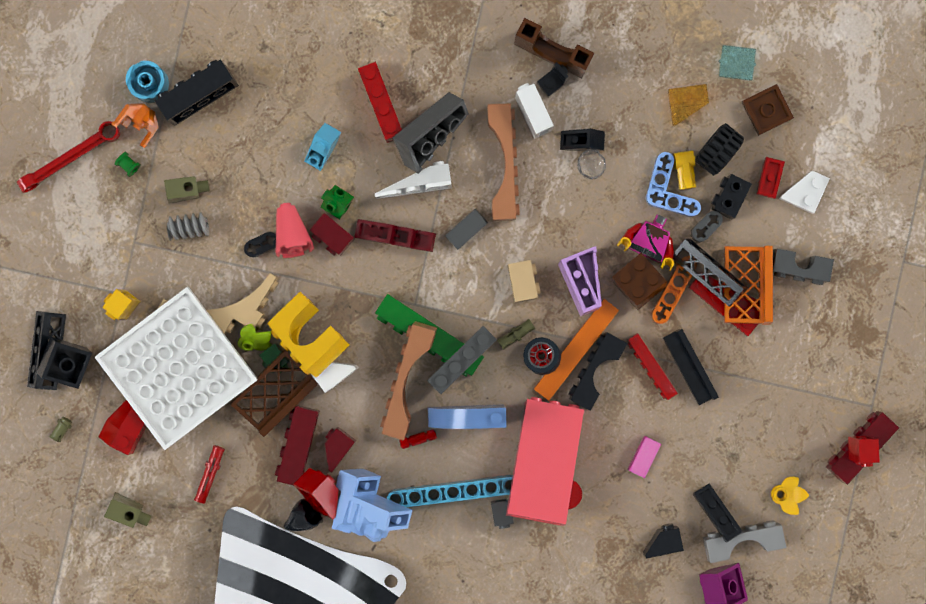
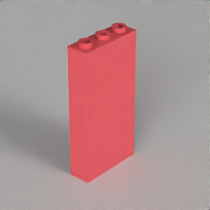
[506,397,584,526]

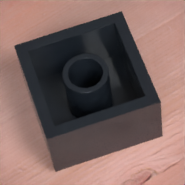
[37,336,92,389]

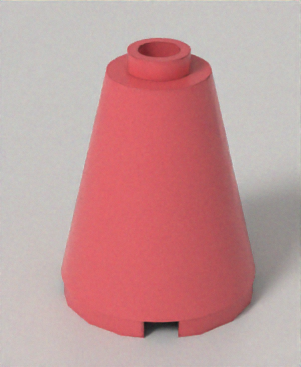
[275,203,314,258]

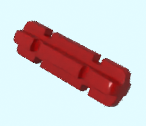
[399,429,437,449]

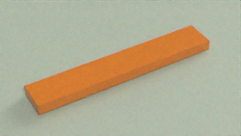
[534,299,619,401]

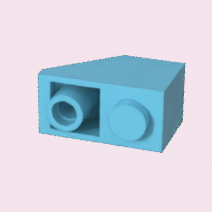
[304,123,341,171]

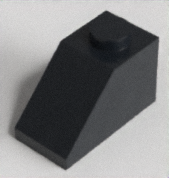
[560,128,605,152]
[643,523,684,559]

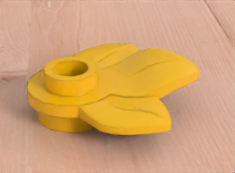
[771,476,809,515]

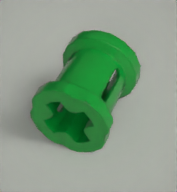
[115,152,141,177]

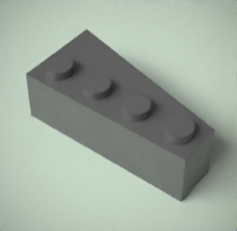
[393,92,469,174]

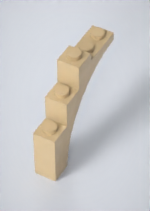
[158,273,279,335]

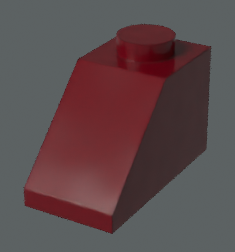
[325,427,356,473]

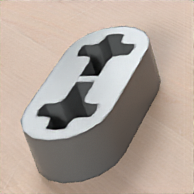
[691,211,723,242]

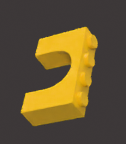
[267,292,350,378]

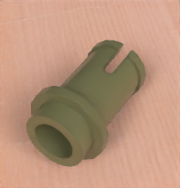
[50,417,72,442]

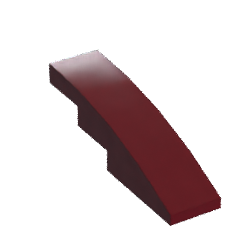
[354,219,436,252]

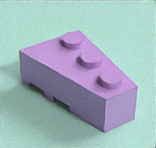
[558,246,602,317]

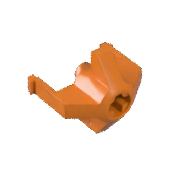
[111,103,159,148]

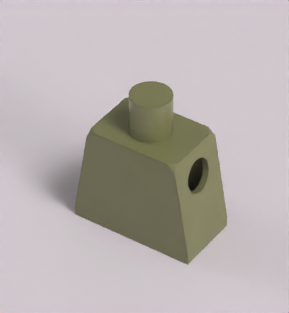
[164,176,210,204]
[104,492,151,528]

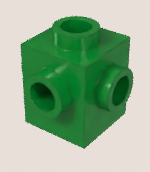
[321,185,354,220]

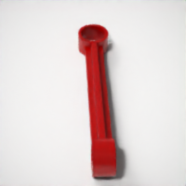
[16,121,120,193]

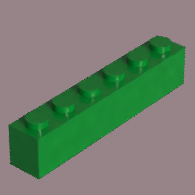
[375,294,484,377]

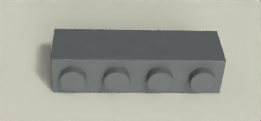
[427,326,497,394]

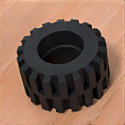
[695,123,744,176]

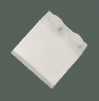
[311,362,359,393]

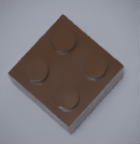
[612,253,667,310]

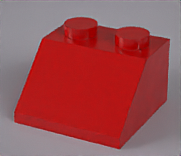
[293,468,339,520]

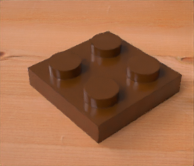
[742,84,794,136]

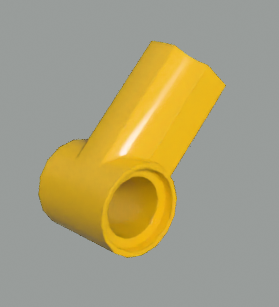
[673,151,696,190]

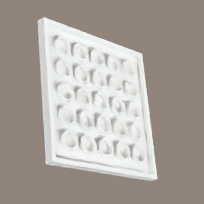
[95,287,258,450]

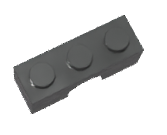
[773,249,834,285]

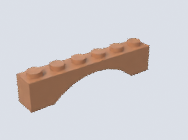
[487,103,520,221]
[380,321,437,440]

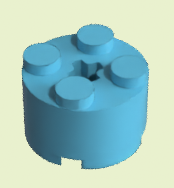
[126,61,169,103]

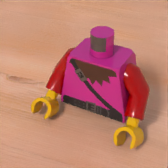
[617,215,674,271]

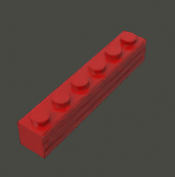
[627,333,678,400]

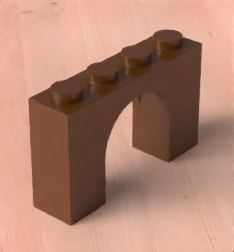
[514,18,594,79]

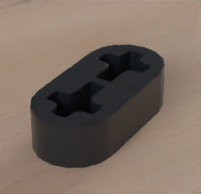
[244,232,276,258]

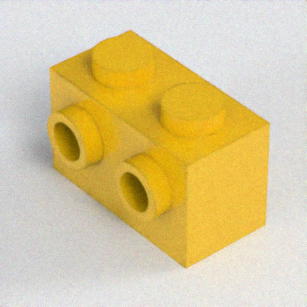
[102,289,141,320]

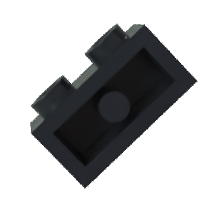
[711,174,752,220]

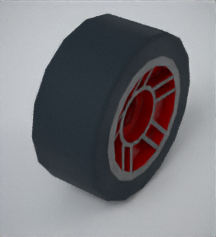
[523,337,561,375]

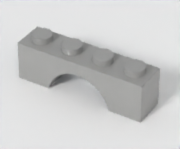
[703,520,786,563]

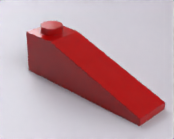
[98,400,147,455]

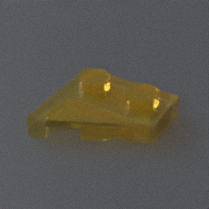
[668,84,709,126]

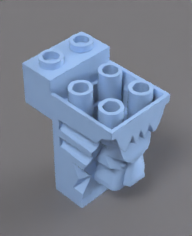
[332,469,412,542]

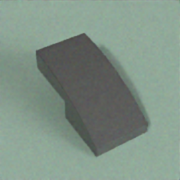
[445,209,488,250]

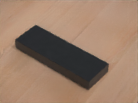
[693,483,743,543]

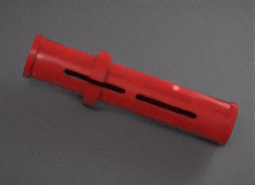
[194,445,225,504]

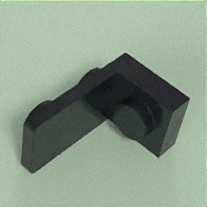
[537,62,569,98]

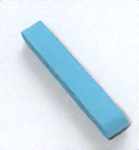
[387,475,513,507]

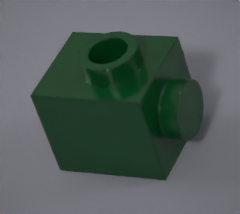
[259,343,291,374]

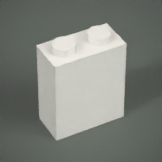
[515,83,554,139]

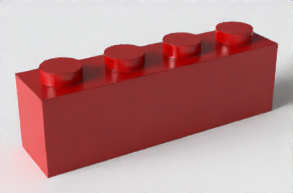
[358,61,402,143]

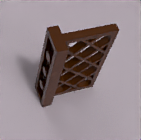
[230,350,318,437]

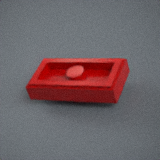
[756,157,785,199]

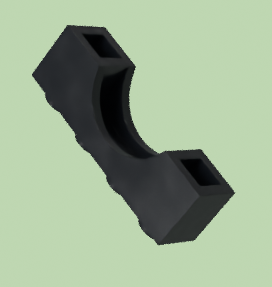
[568,332,628,411]

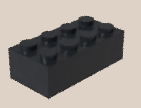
[155,59,239,126]

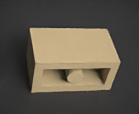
[507,260,541,302]

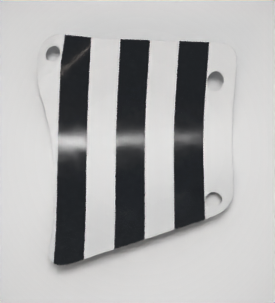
[215,507,406,604]

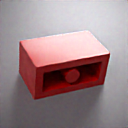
[848,436,880,467]

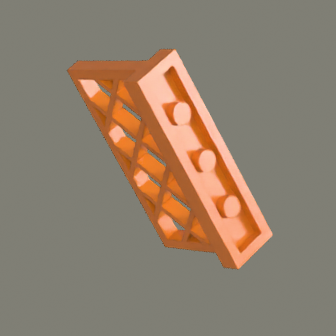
[724,246,773,325]

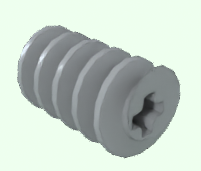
[167,212,209,241]

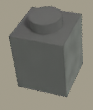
[491,498,514,529]

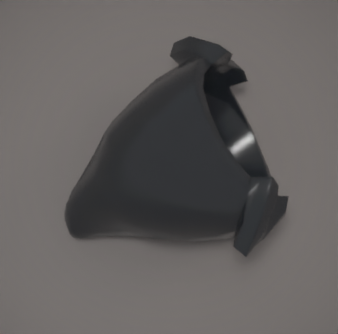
[284,499,323,531]

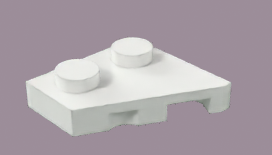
[779,171,830,214]

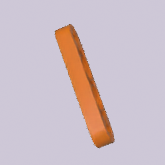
[651,256,697,324]

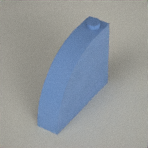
[428,404,506,429]

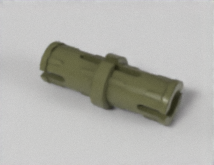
[497,319,535,350]

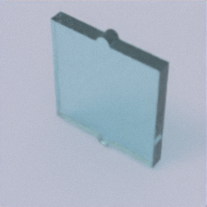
[719,45,756,81]

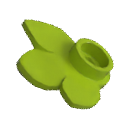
[238,324,272,351]

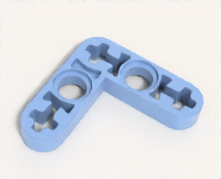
[646,152,701,217]

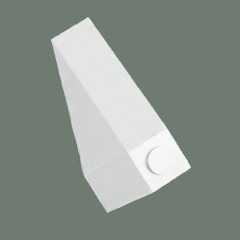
[375,161,452,199]

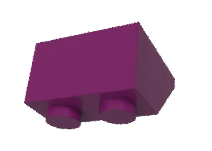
[699,563,748,604]

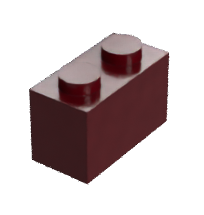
[310,213,355,256]

